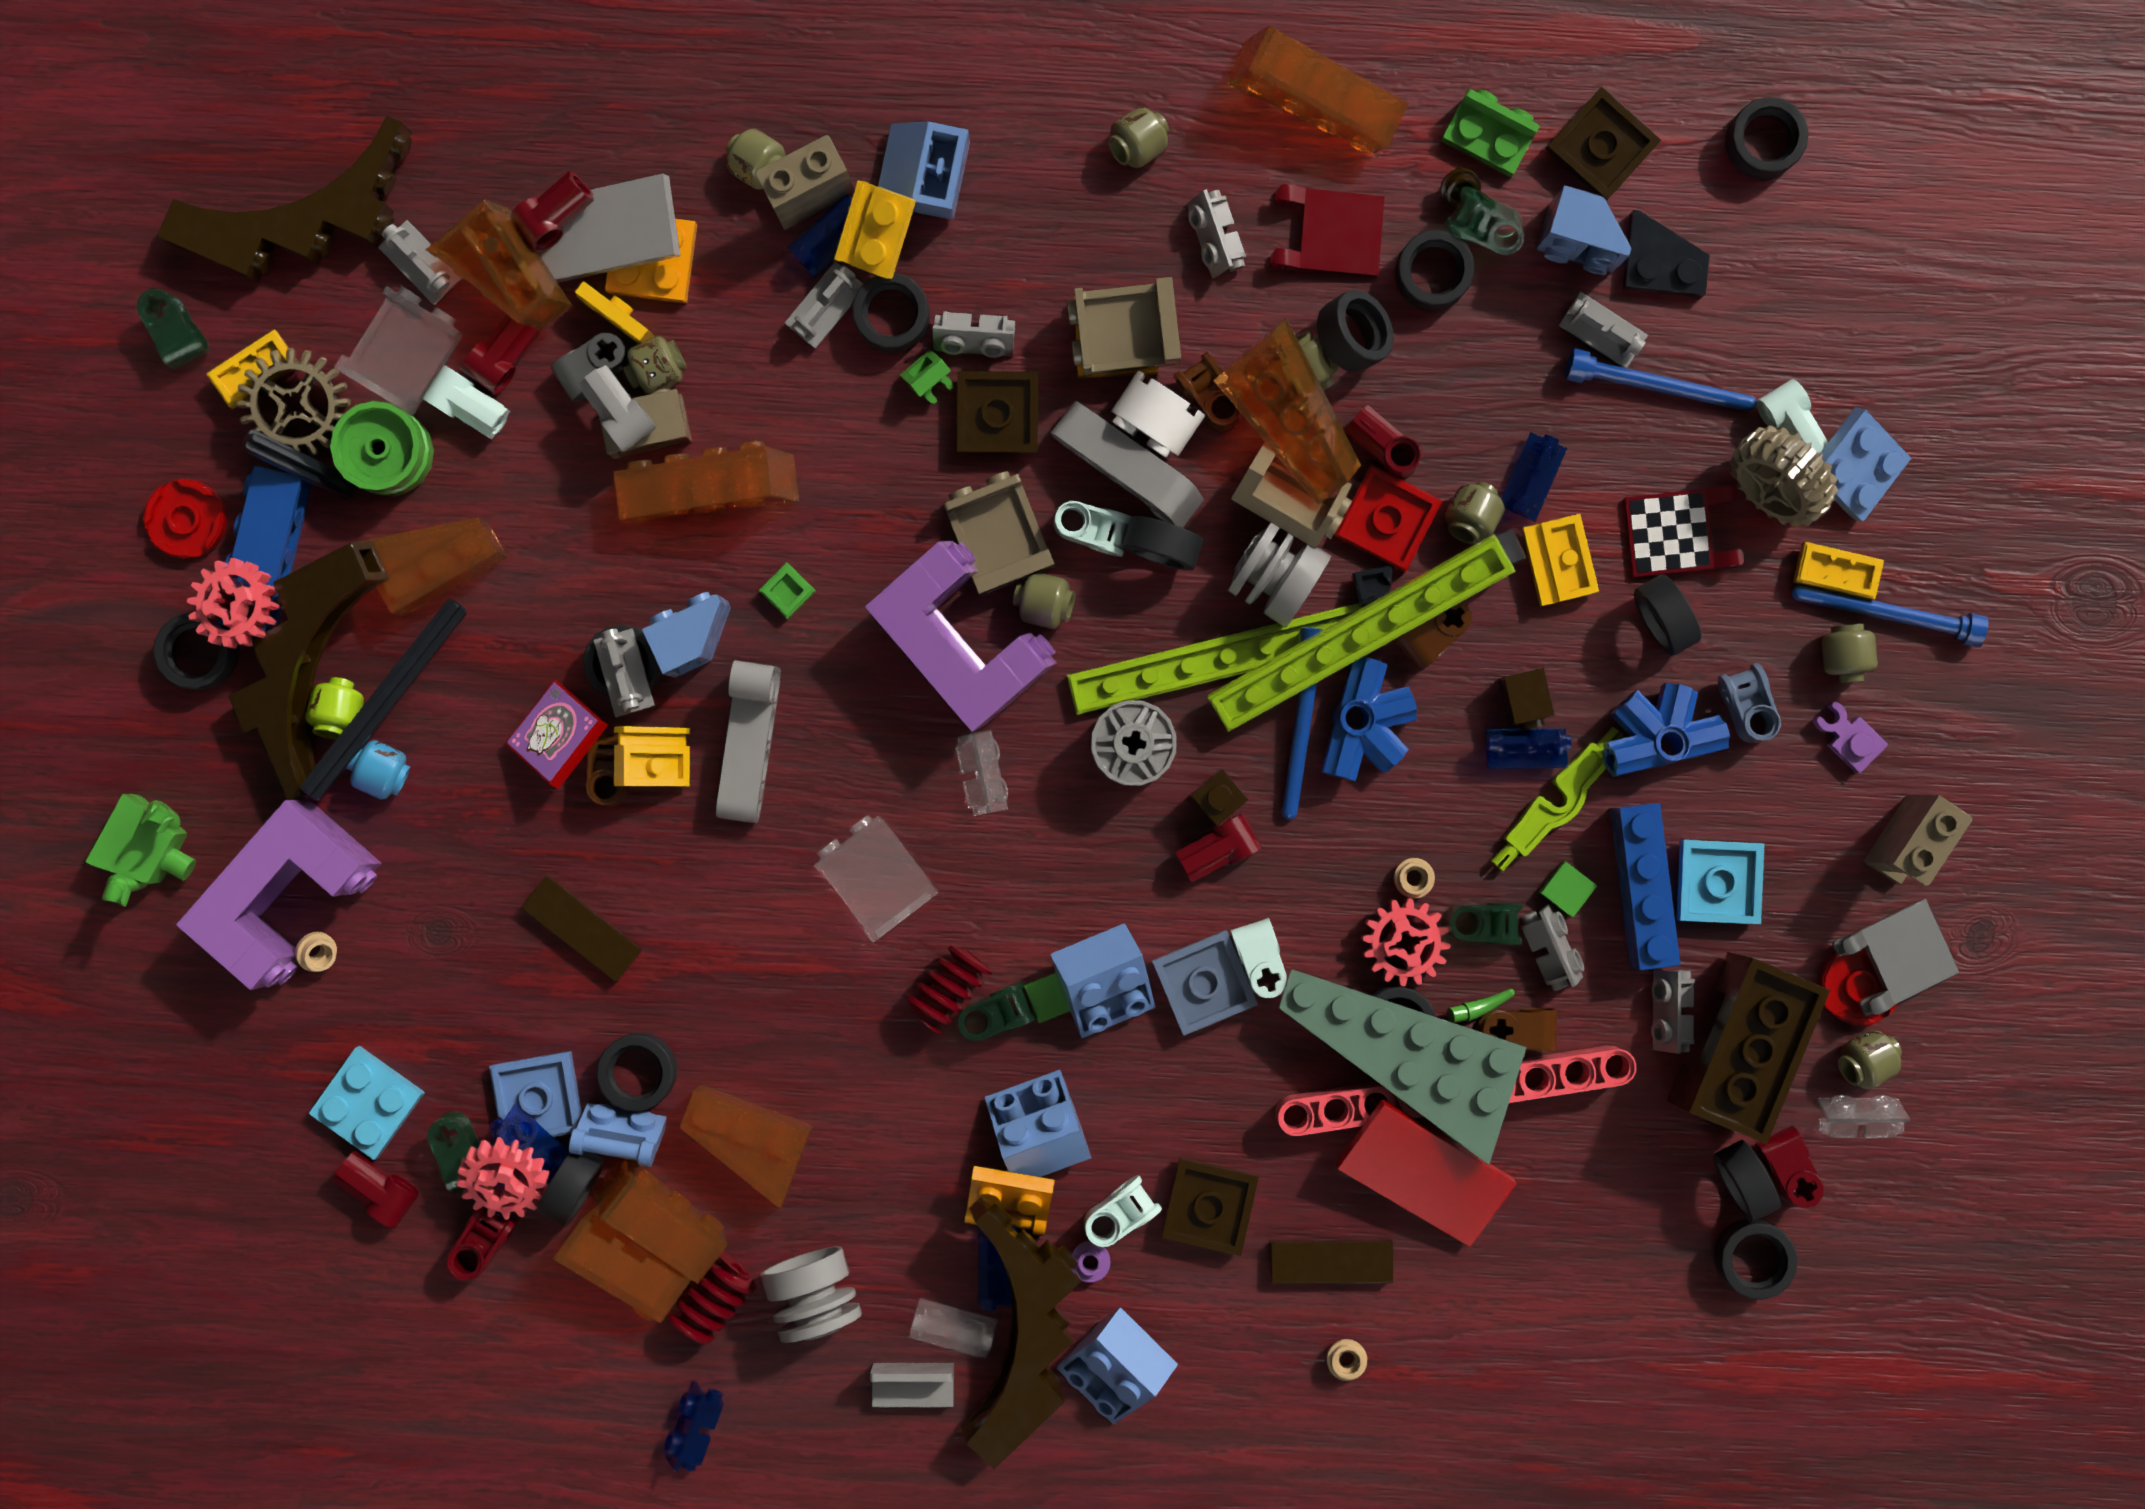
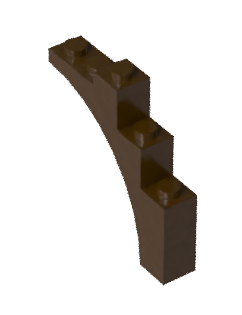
[157,116,412,283]
[228,541,389,800]
[961,1197,1082,1469]

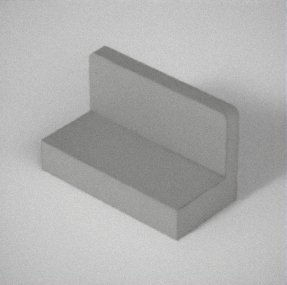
[870,1363,954,1407]

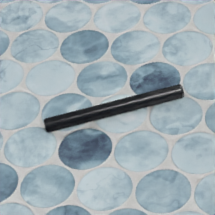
[300,599,467,801]

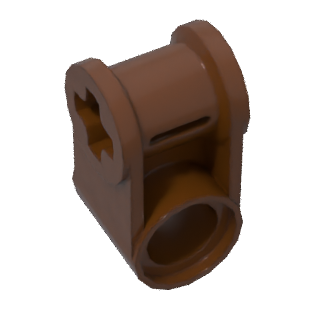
[1173,352,1241,432]
[1394,601,1472,671]
[586,733,629,807]
[1477,1008,1557,1051]

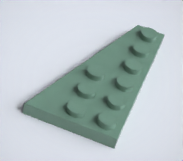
[1279,969,1527,1165]

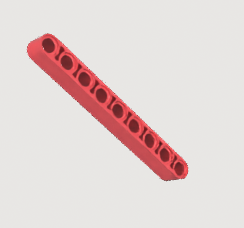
[1275,1045,1636,1136]

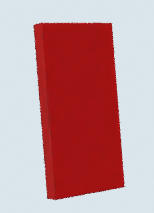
[1336,1099,1517,1247]

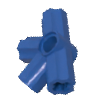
[1320,657,1417,781]
[1602,683,1730,777]

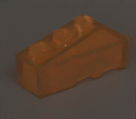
[425,200,572,329]
[358,517,508,617]
[680,1084,814,1209]
[594,1158,728,1284]
[553,1206,695,1323]

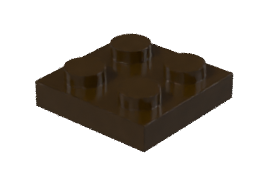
[1545,87,1661,201]
[957,371,1038,454]
[1161,1157,1259,1256]

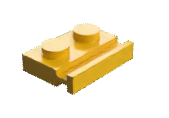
[834,181,916,279]
[1521,514,1599,607]
[614,726,690,786]

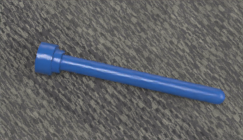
[1565,348,1757,411]
[1791,585,1988,648]
[1281,627,1324,820]

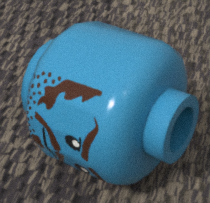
[346,740,411,799]

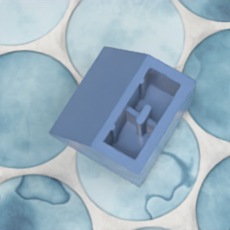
[878,121,970,220]
[1536,185,1631,275]
[642,592,731,678]
[1050,923,1155,1038]
[985,1070,1091,1177]
[1056,1307,1178,1425]

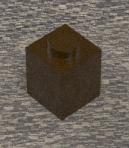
[1498,668,1555,731]
[1189,769,1248,826]

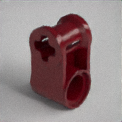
[1755,1125,1824,1208]
[447,1206,519,1281]

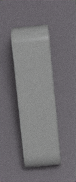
[1050,401,1204,528]
[716,660,781,824]

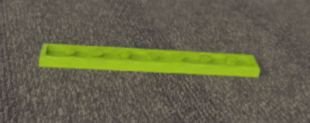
[1208,534,1516,732]
[1067,603,1360,715]

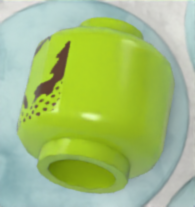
[306,677,364,740]

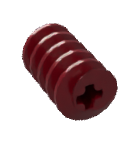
[906,945,993,1035]
[667,1252,756,1344]

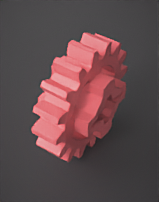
[187,558,280,649]
[1361,898,1451,986]
[457,1137,549,1220]

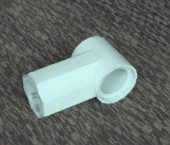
[422,365,510,439]
[1756,379,1828,453]

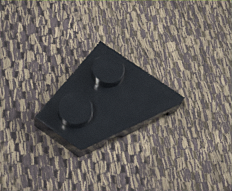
[1622,210,1710,298]

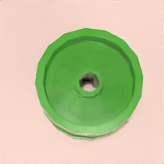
[330,401,434,497]

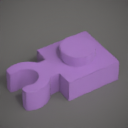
[1812,702,1888,773]

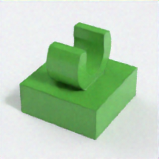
[900,350,953,404]

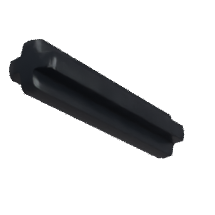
[241,430,356,499]

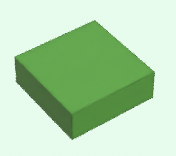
[759,562,817,620]
[1538,861,1597,918]
[1024,973,1070,1023]

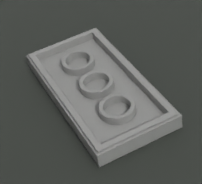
[522,174,680,288]

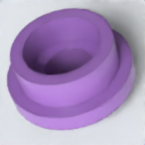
[1072,1241,1111,1282]

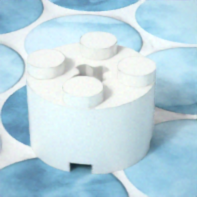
[1111,370,1205,459]

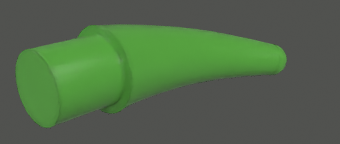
[1447,989,1515,1023]

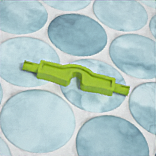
[1491,727,1625,872]

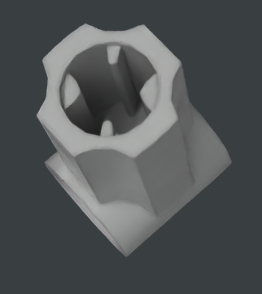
[578,365,657,452]

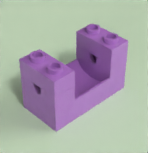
[865,541,1057,732]
[176,800,382,990]

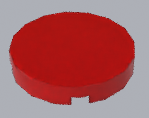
[143,478,228,560]
[1818,948,1897,1026]

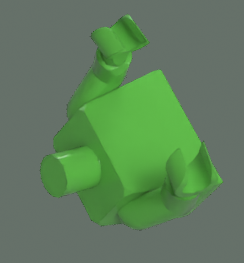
[86,794,196,907]

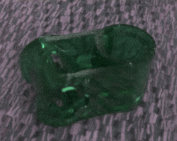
[1444,187,1524,255]
[137,289,210,371]
[1442,902,1523,945]
[958,981,1038,1041]
[427,1111,480,1194]

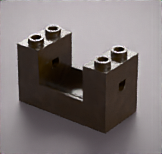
[1666,952,1830,1145]

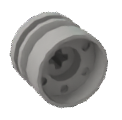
[1227,523,1331,628]
[1091,700,1177,786]
[760,1246,862,1343]

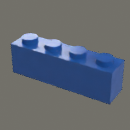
[216,466,313,632]
[1610,803,1681,970]

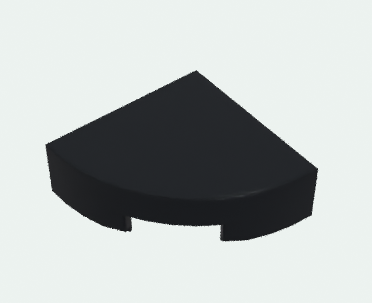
[1352,565,1392,609]

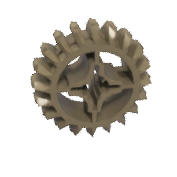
[236,348,351,456]
[1729,425,1838,527]

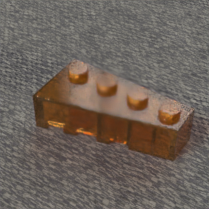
[1226,25,1409,154]
[1213,318,1361,505]
[613,441,799,523]

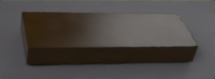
[521,875,643,982]
[1271,1240,1393,1284]

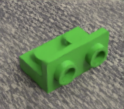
[1441,89,1540,178]

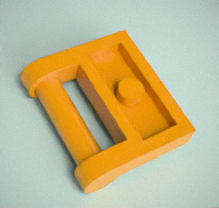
[965,1166,1055,1236]

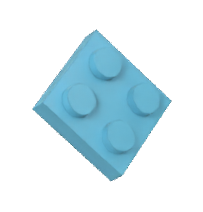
[1676,840,1765,924]
[309,1046,425,1160]

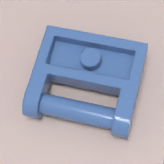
[569,1103,667,1167]

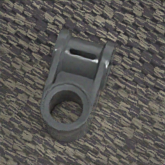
[550,333,630,403]

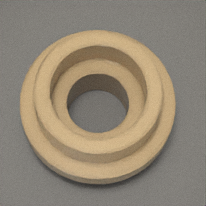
[1394,858,1435,898]
[295,932,337,972]
[1326,1339,1367,1381]

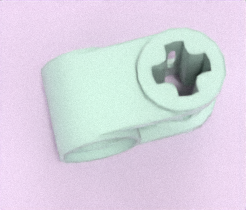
[1053,501,1131,557]
[1230,918,1287,998]
[1084,1175,1162,1247]

